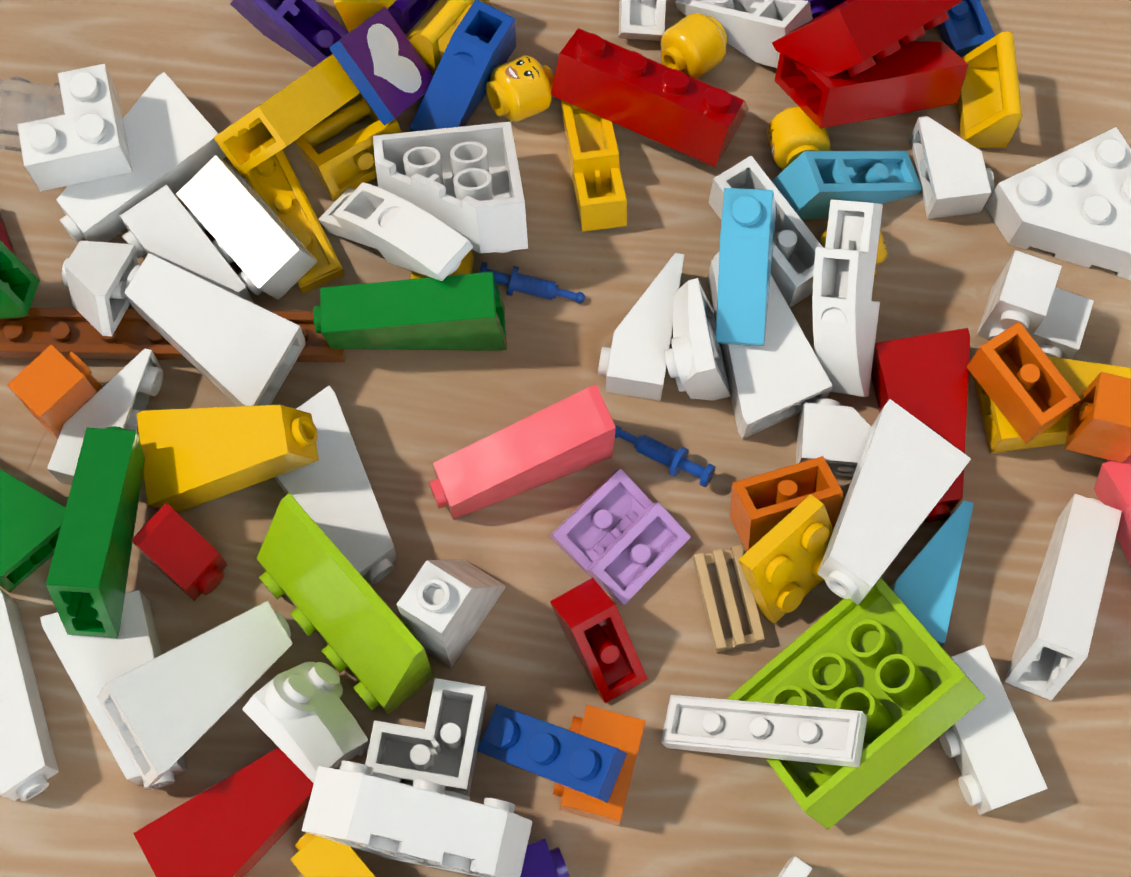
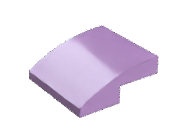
[549,468,691,605]

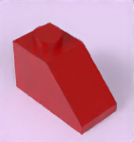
[131,503,228,601]
[550,578,648,703]

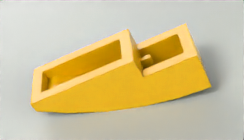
[561,100,627,232]

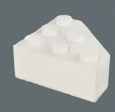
[373,121,528,254]
[985,127,1131,281]
[301,761,533,877]

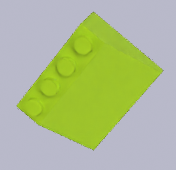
[257,493,434,716]
[727,577,986,830]

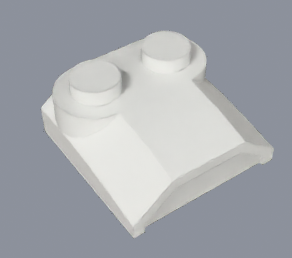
[664,278,731,401]
[242,662,369,783]

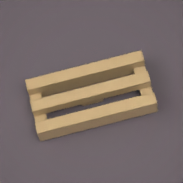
[693,545,765,652]

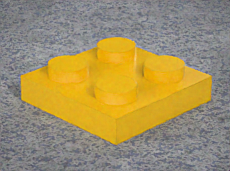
[738,494,833,624]

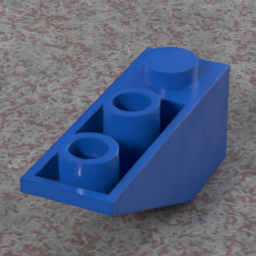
[410,0,516,132]

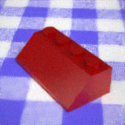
[772,0,962,77]
[551,28,749,167]

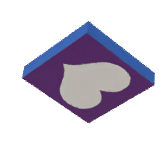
[329,7,433,125]

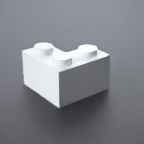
[17,64,133,192]
[977,250,1094,359]
[365,678,487,796]

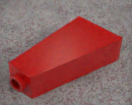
[774,41,969,129]
[871,328,970,522]
[133,747,314,877]

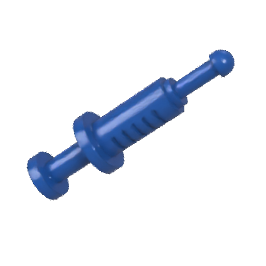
[479,261,585,303]
[615,426,716,488]

